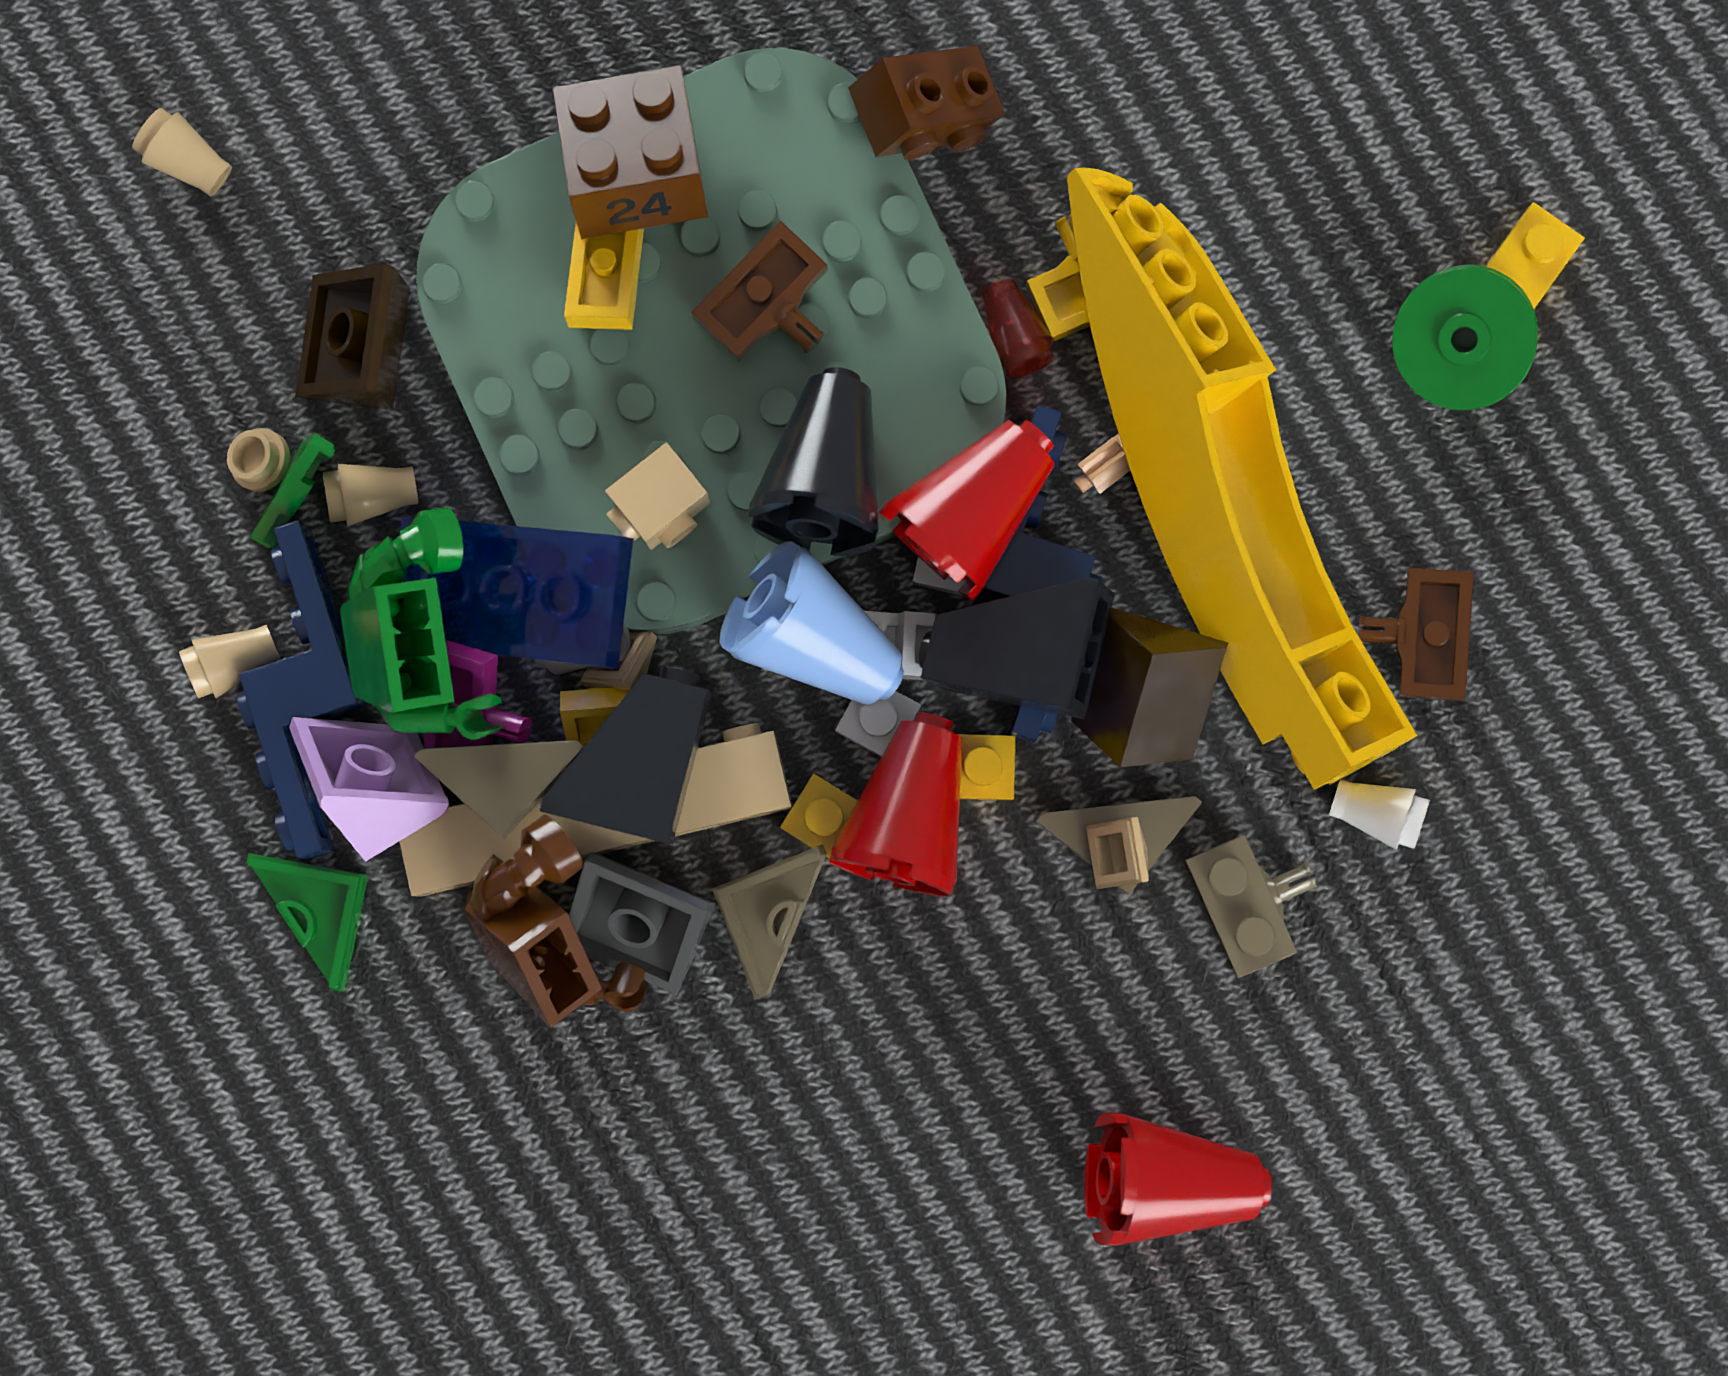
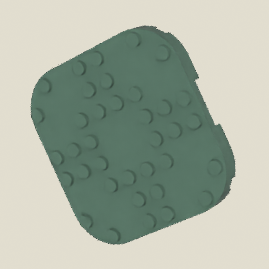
[416,48,1006,635]

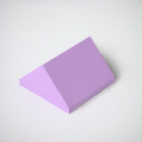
[289,717,449,862]

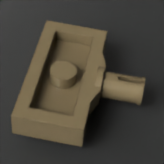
[1185,834,1317,978]

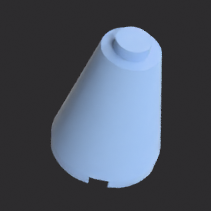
[720,541,904,705]

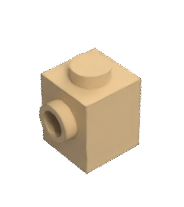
[605,442,711,550]

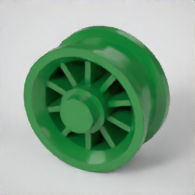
[1392,265,1538,410]

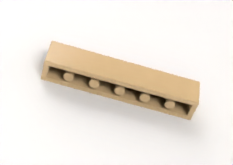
[399,723,792,896]

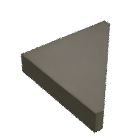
[414,740,584,839]
[1035,796,1202,895]
[712,845,827,999]

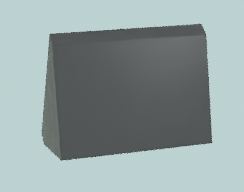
[569,852,716,995]

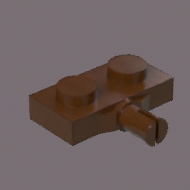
[691,221,828,362]
[1358,568,1474,701]

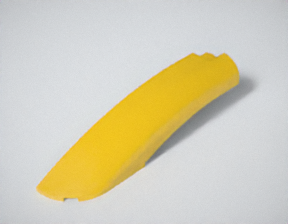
[1067,168,1417,790]

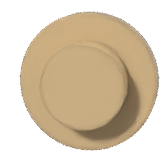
[227,428,290,492]

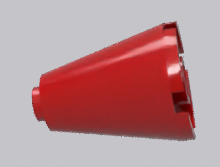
[878,420,1055,601]
[829,712,962,897]
[1084,1112,1272,1246]

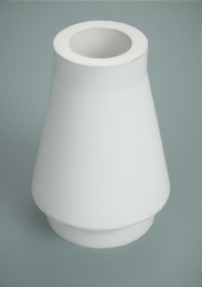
[1329,779,1430,850]

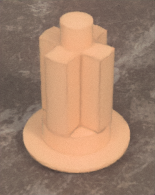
[1074,433,1130,494]

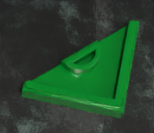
[249,434,335,549]
[247,853,368,992]

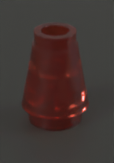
[981,279,1054,378]

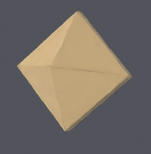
[580,631,657,690]
[1086,817,1149,890]

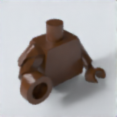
[464,814,649,1028]

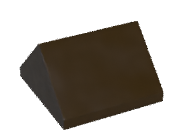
[295,264,410,410]
[1071,607,1228,767]

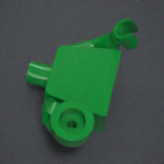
[340,507,504,740]

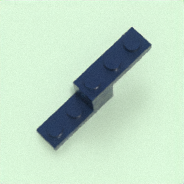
[979,404,1102,744]
[236,520,369,859]

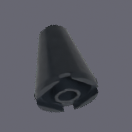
[748,367,879,556]

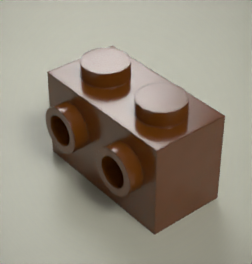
[848,45,1005,160]

